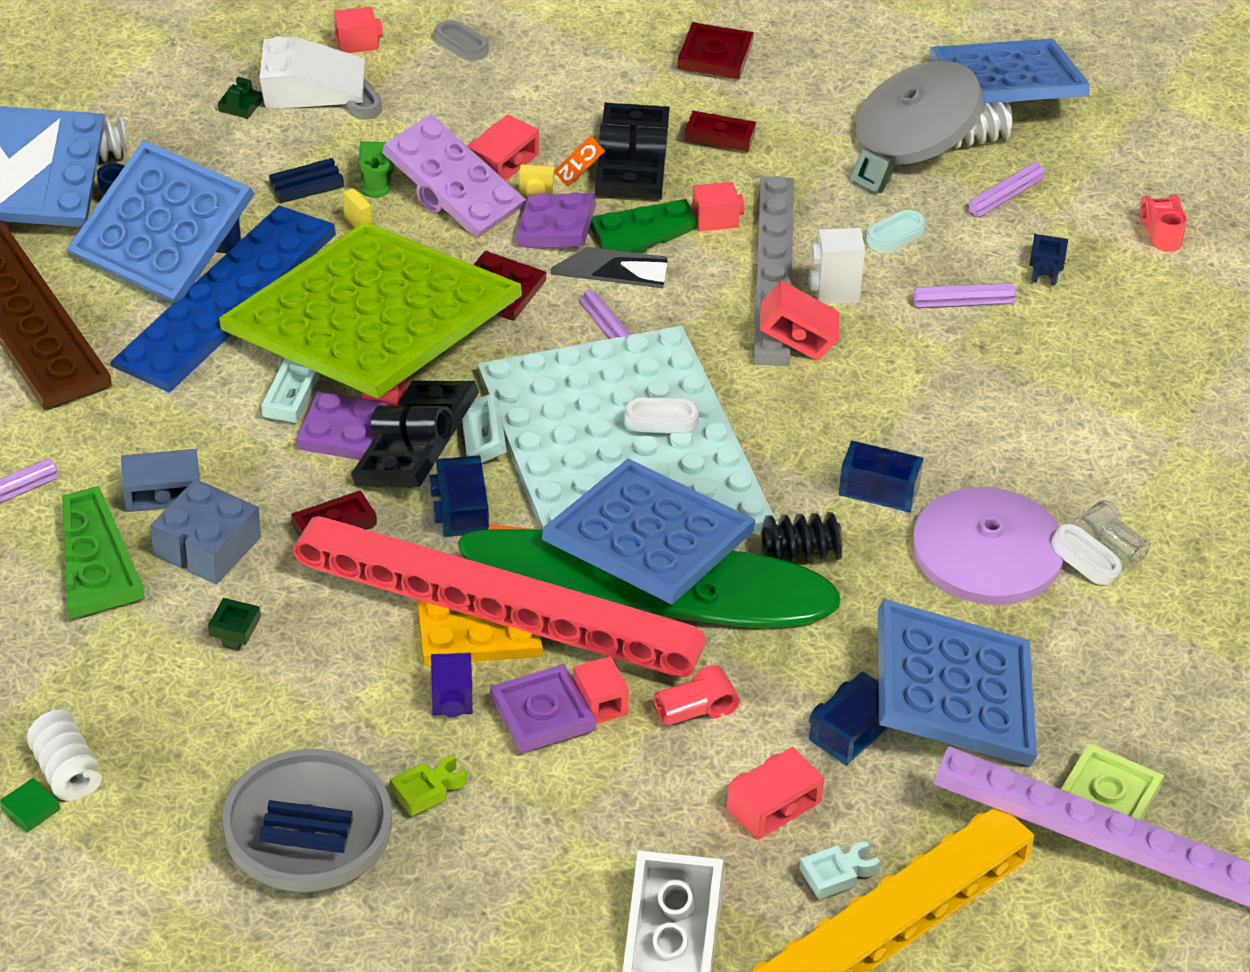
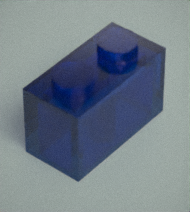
[838,440,924,513]
[429,455,489,537]
[809,671,889,766]

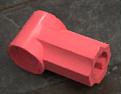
[654,665,740,726]

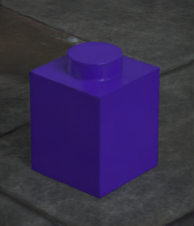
[431,653,473,717]

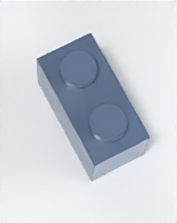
[121,449,200,512]

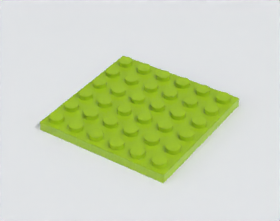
[219,222,522,399]

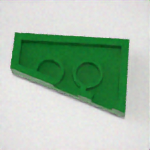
[590,199,698,254]

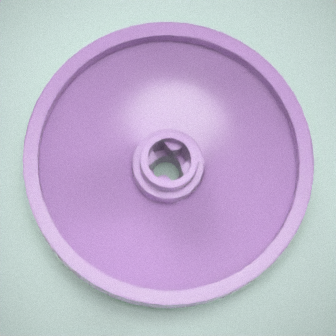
[913,487,1064,605]

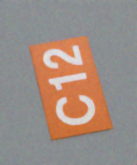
[554,135,605,187]

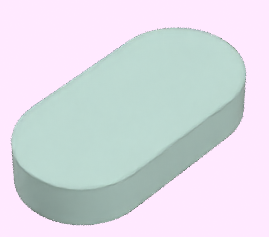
[866,210,926,252]

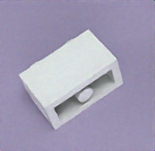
[809,228,865,303]

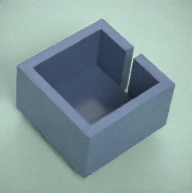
[150,479,261,585]

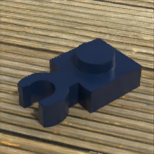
[1029,234,1068,285]

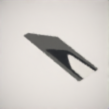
[551,247,668,289]

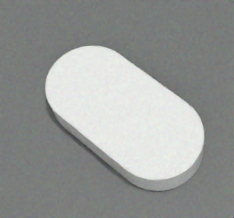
[625,397,699,433]
[1051,524,1122,585]

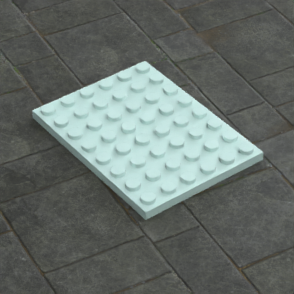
[477,326,776,533]

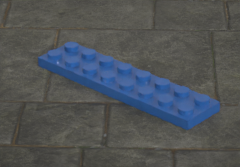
[111,205,336,393]

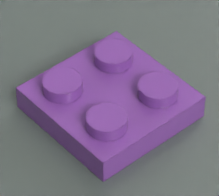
[515,192,596,248]
[296,391,388,460]
[490,664,596,754]

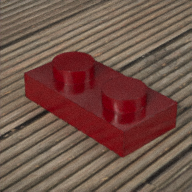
[684,110,756,152]
[291,490,377,537]

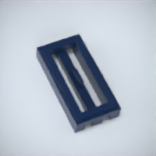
[269,158,344,204]
[259,800,353,853]

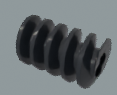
[761,512,843,562]

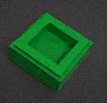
[0,778,60,833]

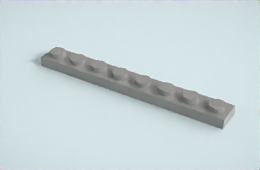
[754,176,794,367]

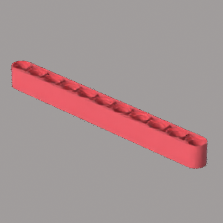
[293,516,707,677]

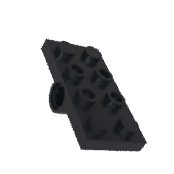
[595,102,670,199]
[351,381,479,488]

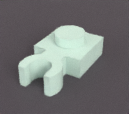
[799,841,880,900]

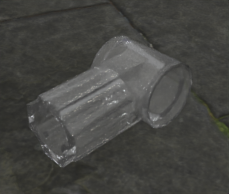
[1071,500,1151,568]

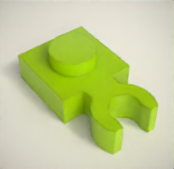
[390,755,468,817]

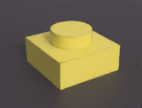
[519,164,554,198]

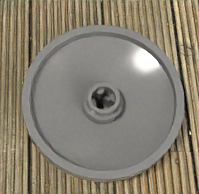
[856,61,984,165]
[222,749,392,892]

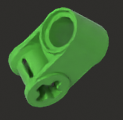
[359,141,394,198]

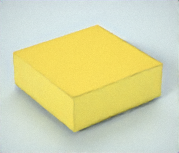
[343,188,373,228]

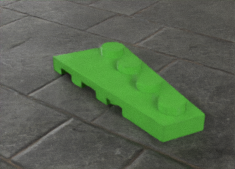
[62,486,145,620]

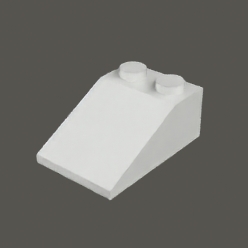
[260,36,366,108]
[622,850,726,972]

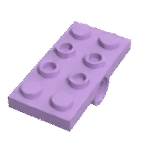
[382,114,526,238]

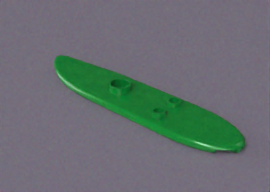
[458,529,841,629]

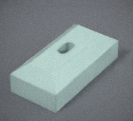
[261,359,320,423]
[462,393,507,466]

